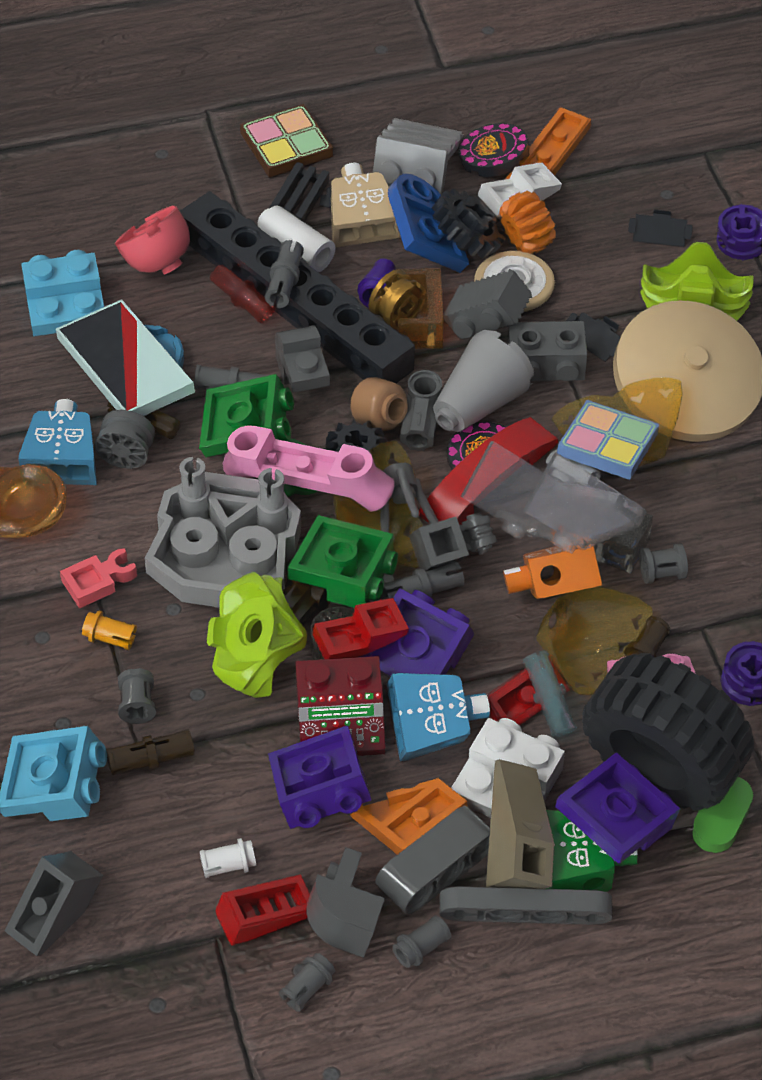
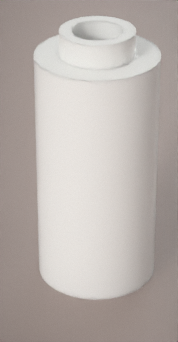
[258,206,336,273]

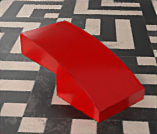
[312,598,409,659]

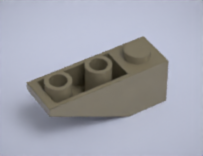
[486,759,554,889]

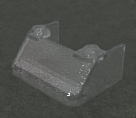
[461,441,647,554]

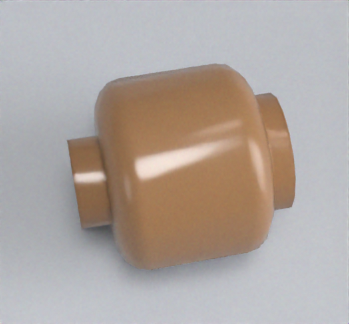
[350,377,408,431]

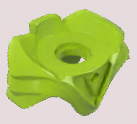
[640,242,754,321]
[207,572,307,698]

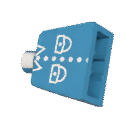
[19,399,97,485]
[386,673,490,761]

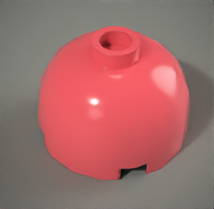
[115,205,190,275]

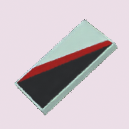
[56,299,195,416]

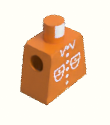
[503,539,602,599]

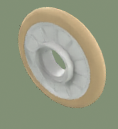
[474,251,555,311]

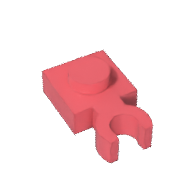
[60,548,137,609]

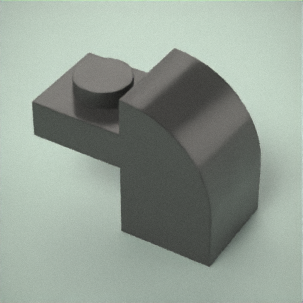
[275,326,330,393]
[306,847,385,958]

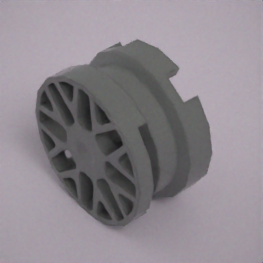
[95,409,155,469]

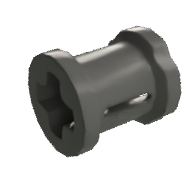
[639,543,688,584]
[118,668,156,724]

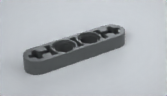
[439,887,613,925]

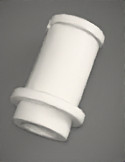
[199,838,256,878]

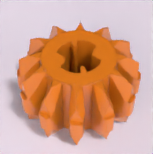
[500,190,556,254]

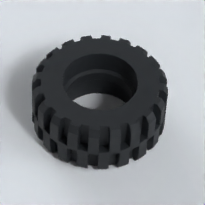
[582,653,754,810]

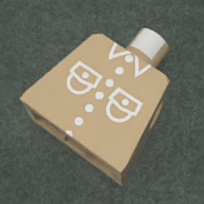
[331,163,401,247]

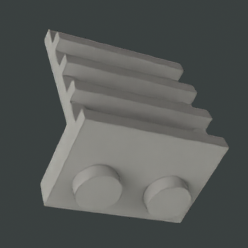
[373,118,464,195]

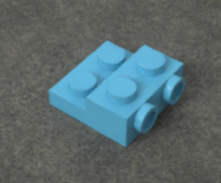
[21,250,104,337]
[0,726,107,821]

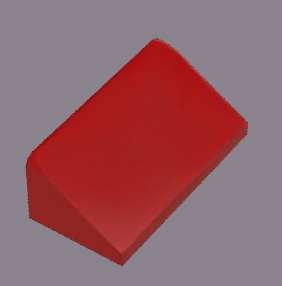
[487,655,570,726]

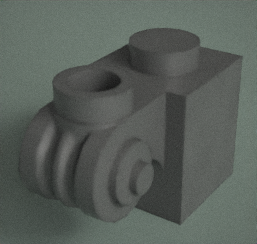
[409,514,497,571]

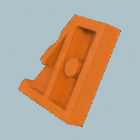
[350,778,468,855]

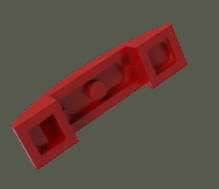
[419,417,558,526]

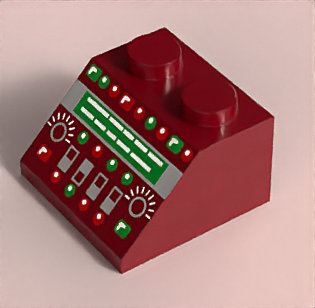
[295,656,385,756]

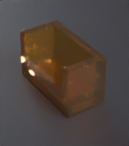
[397,268,444,349]

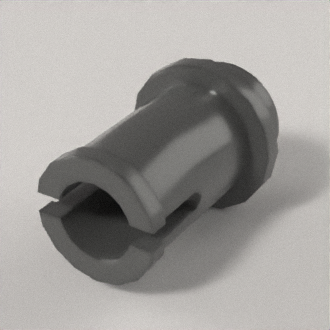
[393,915,451,968]
[279,953,335,1012]

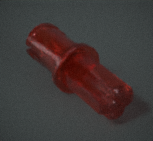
[210,265,275,323]

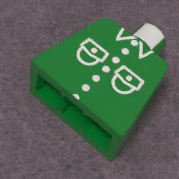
[546,810,637,892]

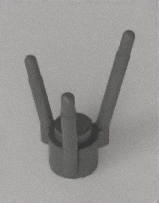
[380,463,439,533]

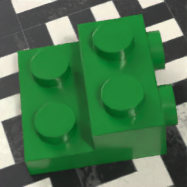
[199,374,294,458]
[288,515,398,608]

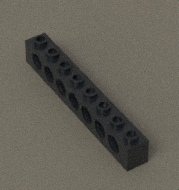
[180,191,415,383]

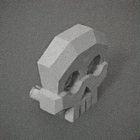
[145,457,301,607]

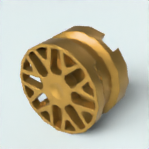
[368,269,426,330]

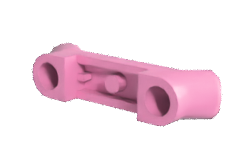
[223,426,395,512]

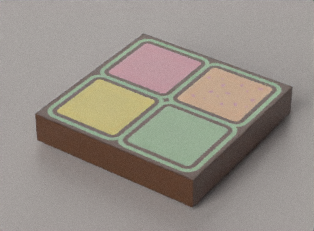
[240,104,333,177]

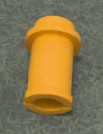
[82,610,137,651]

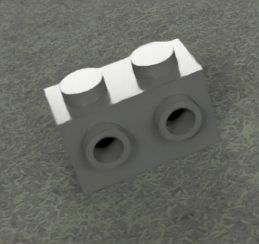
[507,321,587,382]

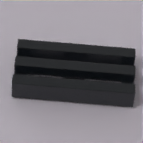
[269,162,330,223]

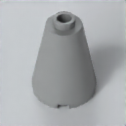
[433,330,534,432]

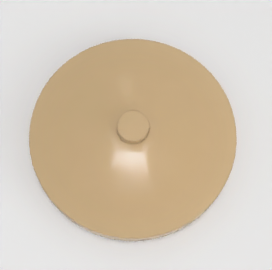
[613,301,762,442]

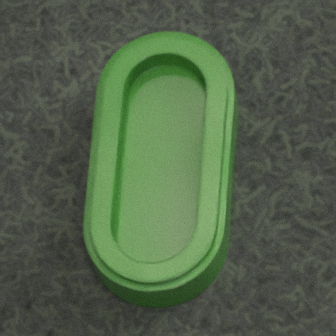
[692,777,753,853]

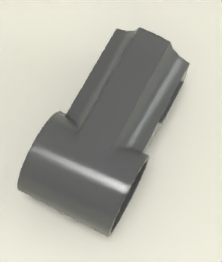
[400,370,442,451]

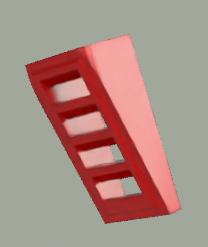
[216,874,310,945]

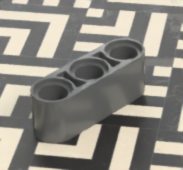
[375,806,490,914]

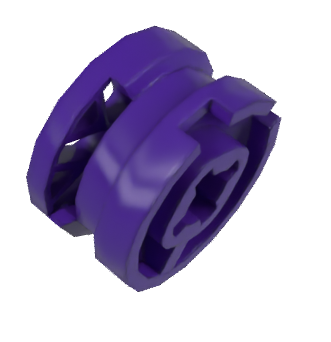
[716,204,762,260]
[720,641,762,706]

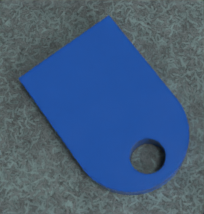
[388,174,469,273]

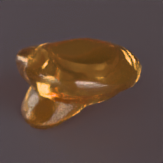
[0,464,67,538]

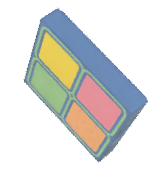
[557,400,659,480]

